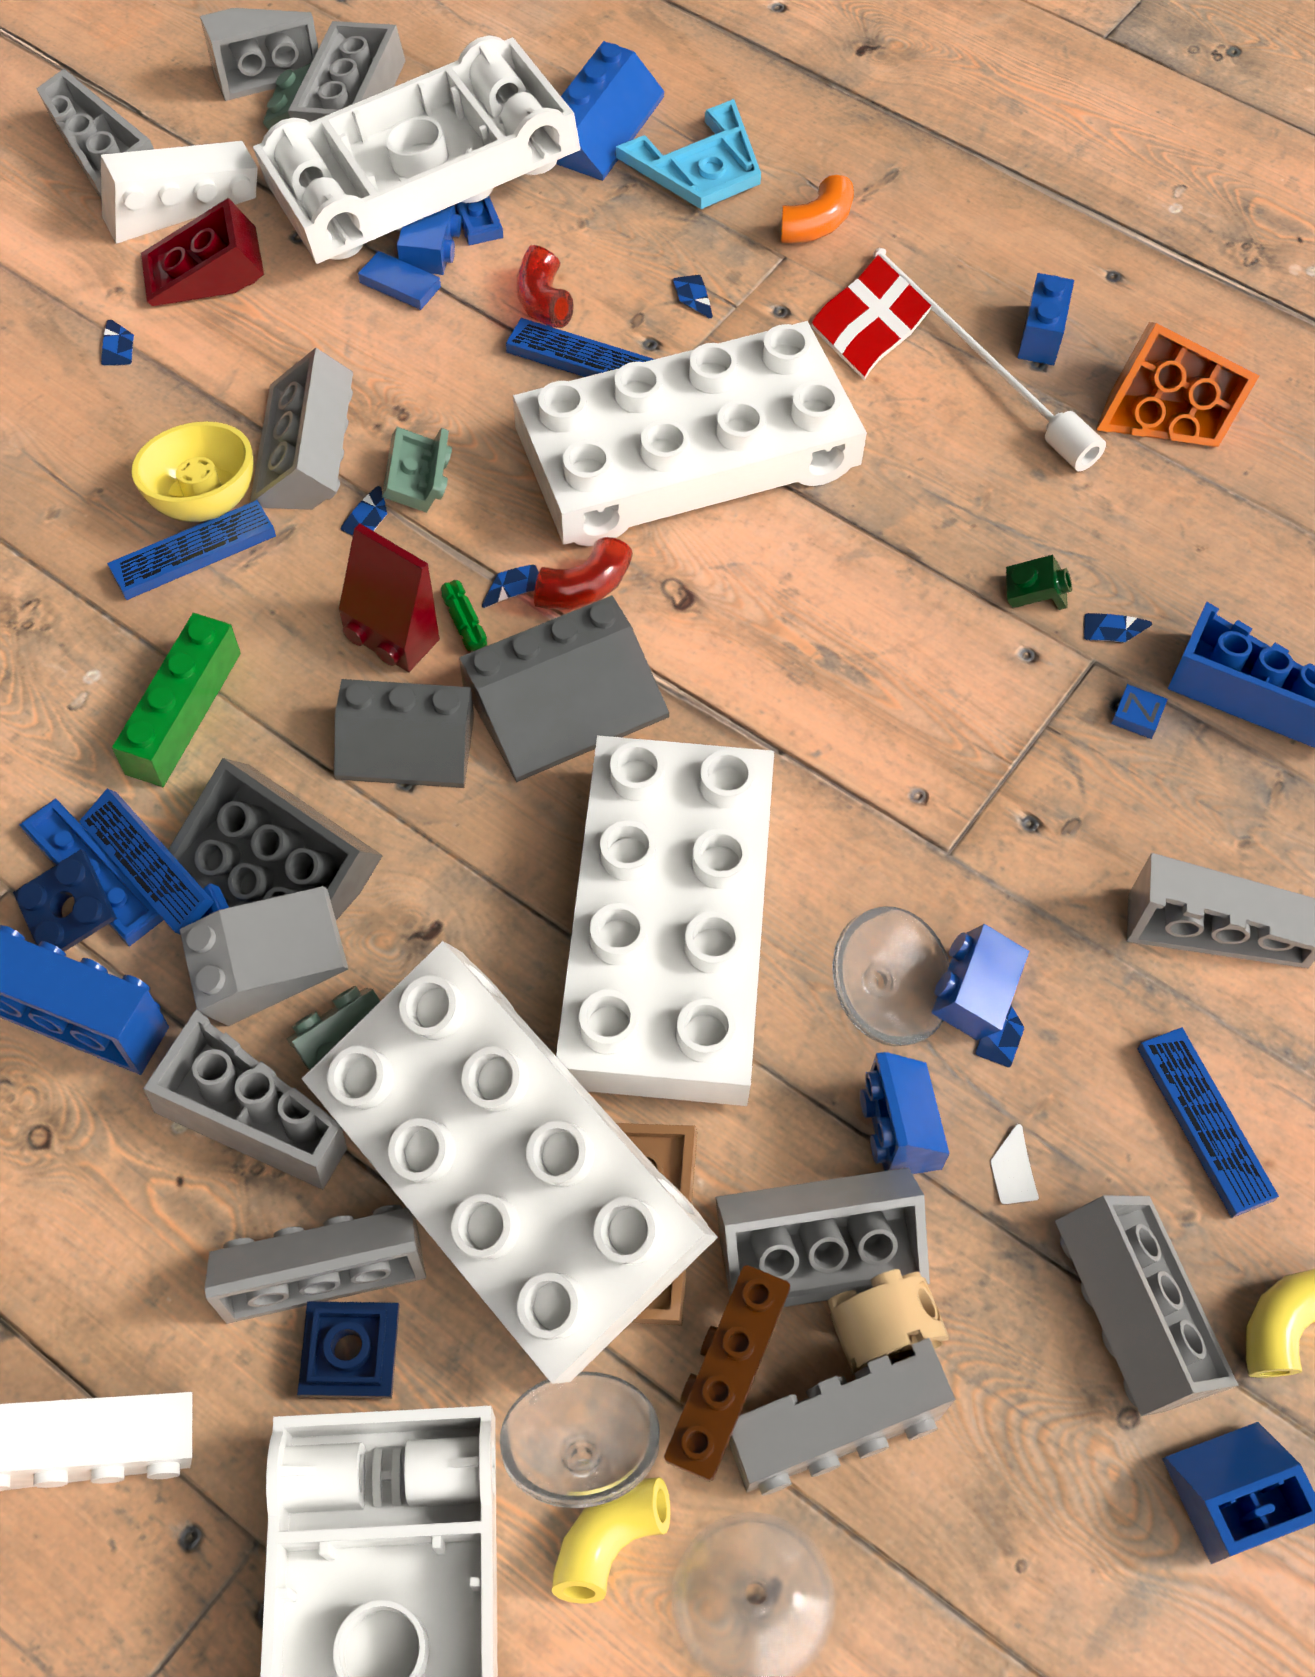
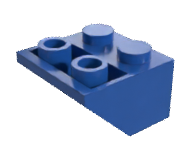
[860,1052,950,1174]
[1162,1422,1315,1564]

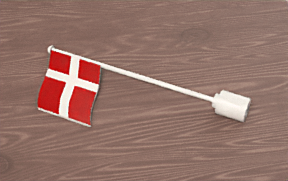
[811,248,1106,471]

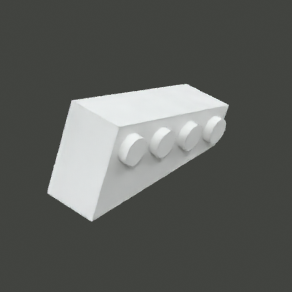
[101,141,258,244]
[0,1392,192,1491]

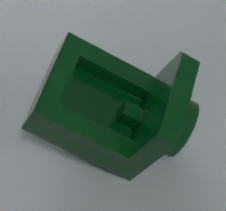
[1006,554,1072,610]

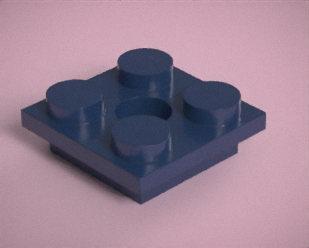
[13,849,117,952]
[297,1301,400,1399]

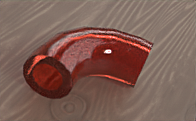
[516,245,574,328]
[534,537,633,610]

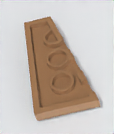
[616,1123,698,1326]

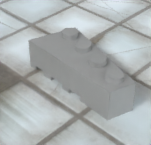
[36,69,154,200]
[1127,853,1315,969]
[143,1009,347,1190]
[729,1338,956,1496]

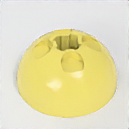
[132,421,254,522]

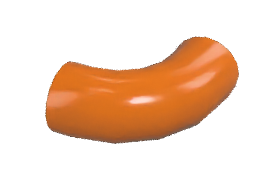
[781,175,854,243]

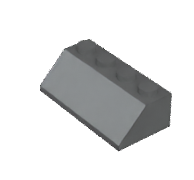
[288,21,405,122]
[250,348,353,510]
[715,1167,930,1307]
[1055,1195,1238,1416]
[205,1205,426,1324]

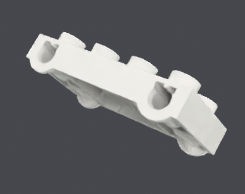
[253,35,580,264]
[513,321,867,546]
[556,735,774,1106]
[302,941,718,1384]
[260,1406,498,1677]

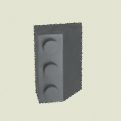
[334,679,474,788]

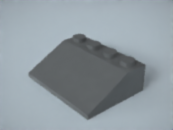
[459,595,669,783]
[168,758,383,920]

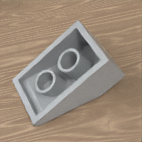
[200,8,318,101]
[180,886,348,1026]

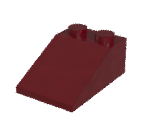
[141,198,264,306]
[339,523,440,673]

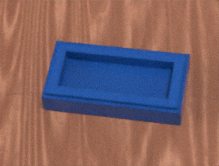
[358,251,441,310]

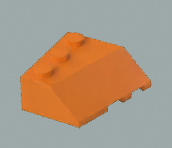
[1096,322,1259,447]

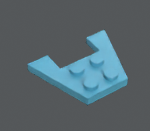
[616,99,761,209]

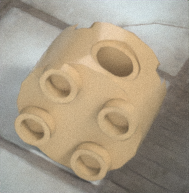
[828,1269,949,1375]

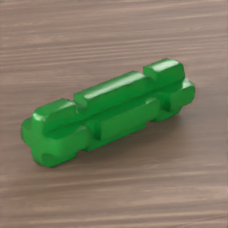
[441,580,487,652]

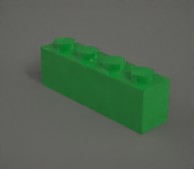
[112,612,241,788]

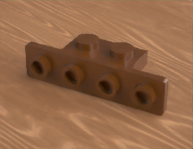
[664,1265,790,1482]

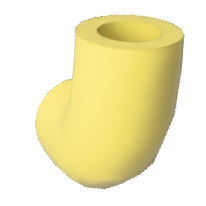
[1246,1269,1315,1378]
[552,1477,670,1604]

